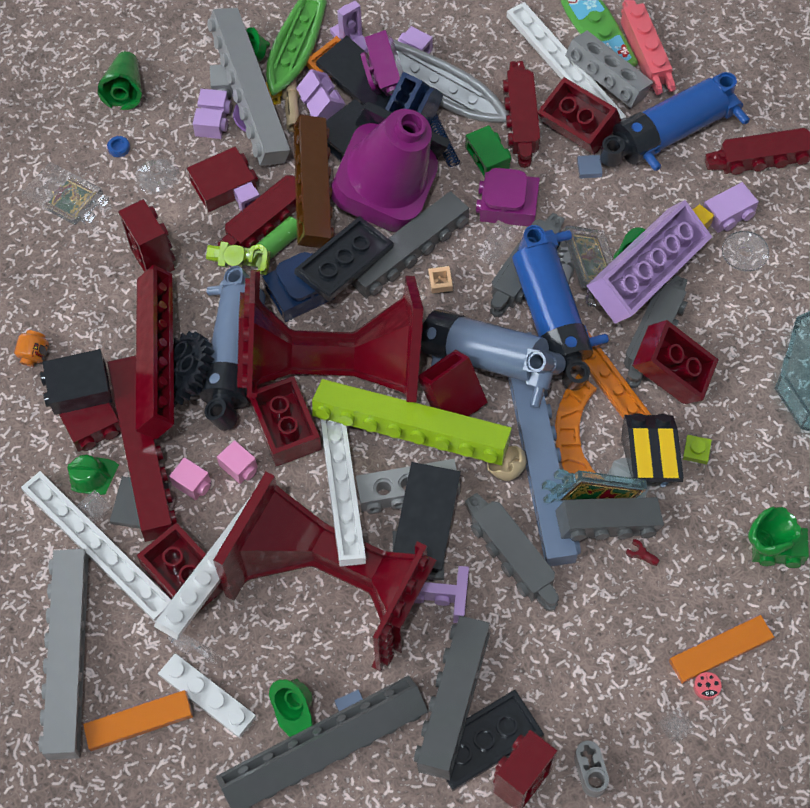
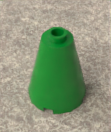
[98,51,142,110]

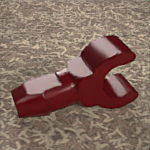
[626,539,660,566]

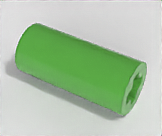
[257,216,297,260]

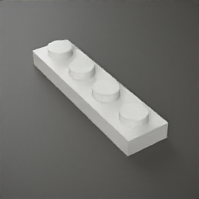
[158,653,257,738]

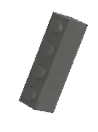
[555,497,664,541]

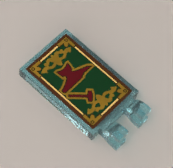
[542,469,647,503]

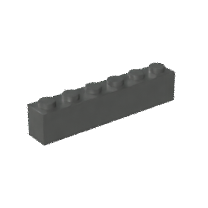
[351,191,469,299]
[414,616,491,780]

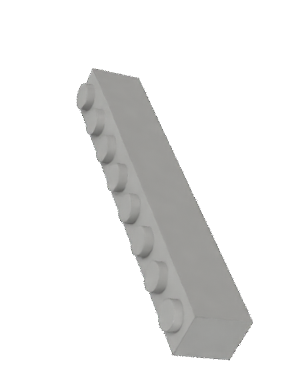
[207,8,290,166]
[39,549,89,760]

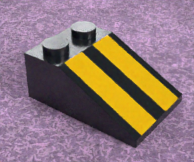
[621,413,684,482]

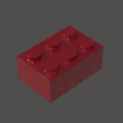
[537,77,621,155]
[118,199,176,272]
[632,320,719,404]
[249,376,322,467]
[136,522,223,612]
[493,730,558,808]

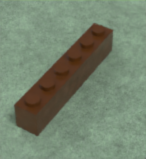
[293,114,334,248]

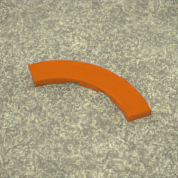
[555,374,605,487]

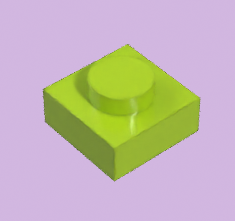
[682,435,712,465]

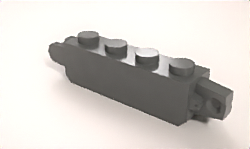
[490,213,565,318]
[624,275,688,389]
[465,493,559,611]

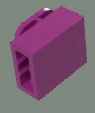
[361,30,403,97]
[476,168,540,227]

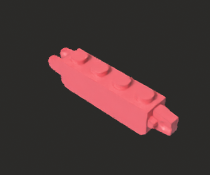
[621,0,676,95]

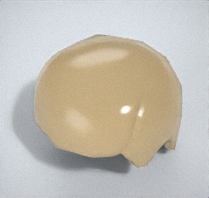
[487,445,527,481]

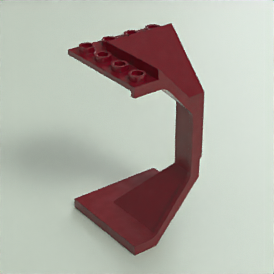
[237,270,423,402]
[213,471,436,672]

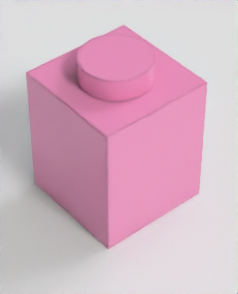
[217,440,258,484]
[169,457,211,500]

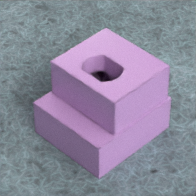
[234,182,260,211]

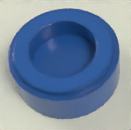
[107,136,130,157]

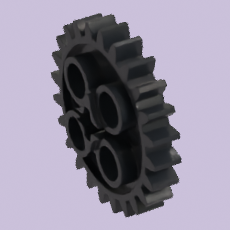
[173,331,214,407]

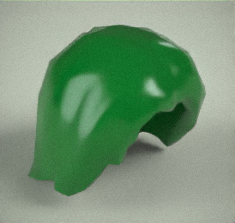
[748,506,803,556]

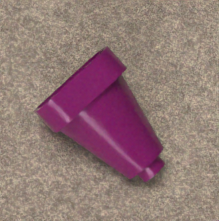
[331,109,438,232]

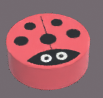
[694,672,722,700]

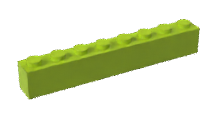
[312,379,512,465]

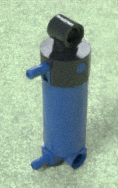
[600,72,750,171]
[512,225,609,390]

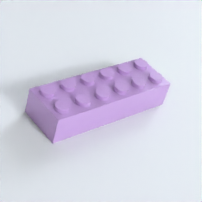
[587,200,712,323]

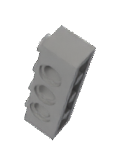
[565,30,653,108]
[356,459,460,514]

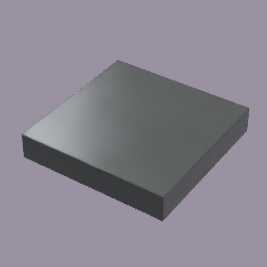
[110,476,171,529]

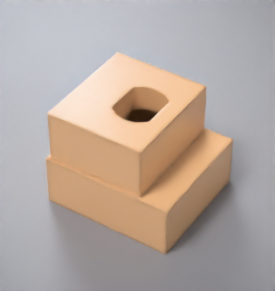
[428,266,453,293]

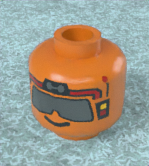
[14,330,49,367]

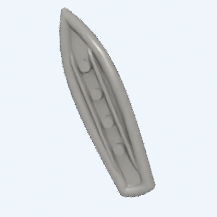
[393,39,509,123]

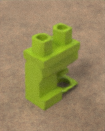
[206,242,271,275]

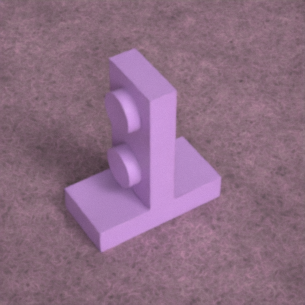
[330,0,369,53]
[414,566,469,623]

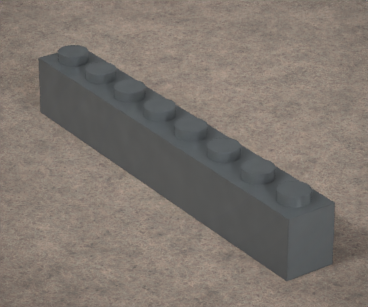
[215,675,428,808]

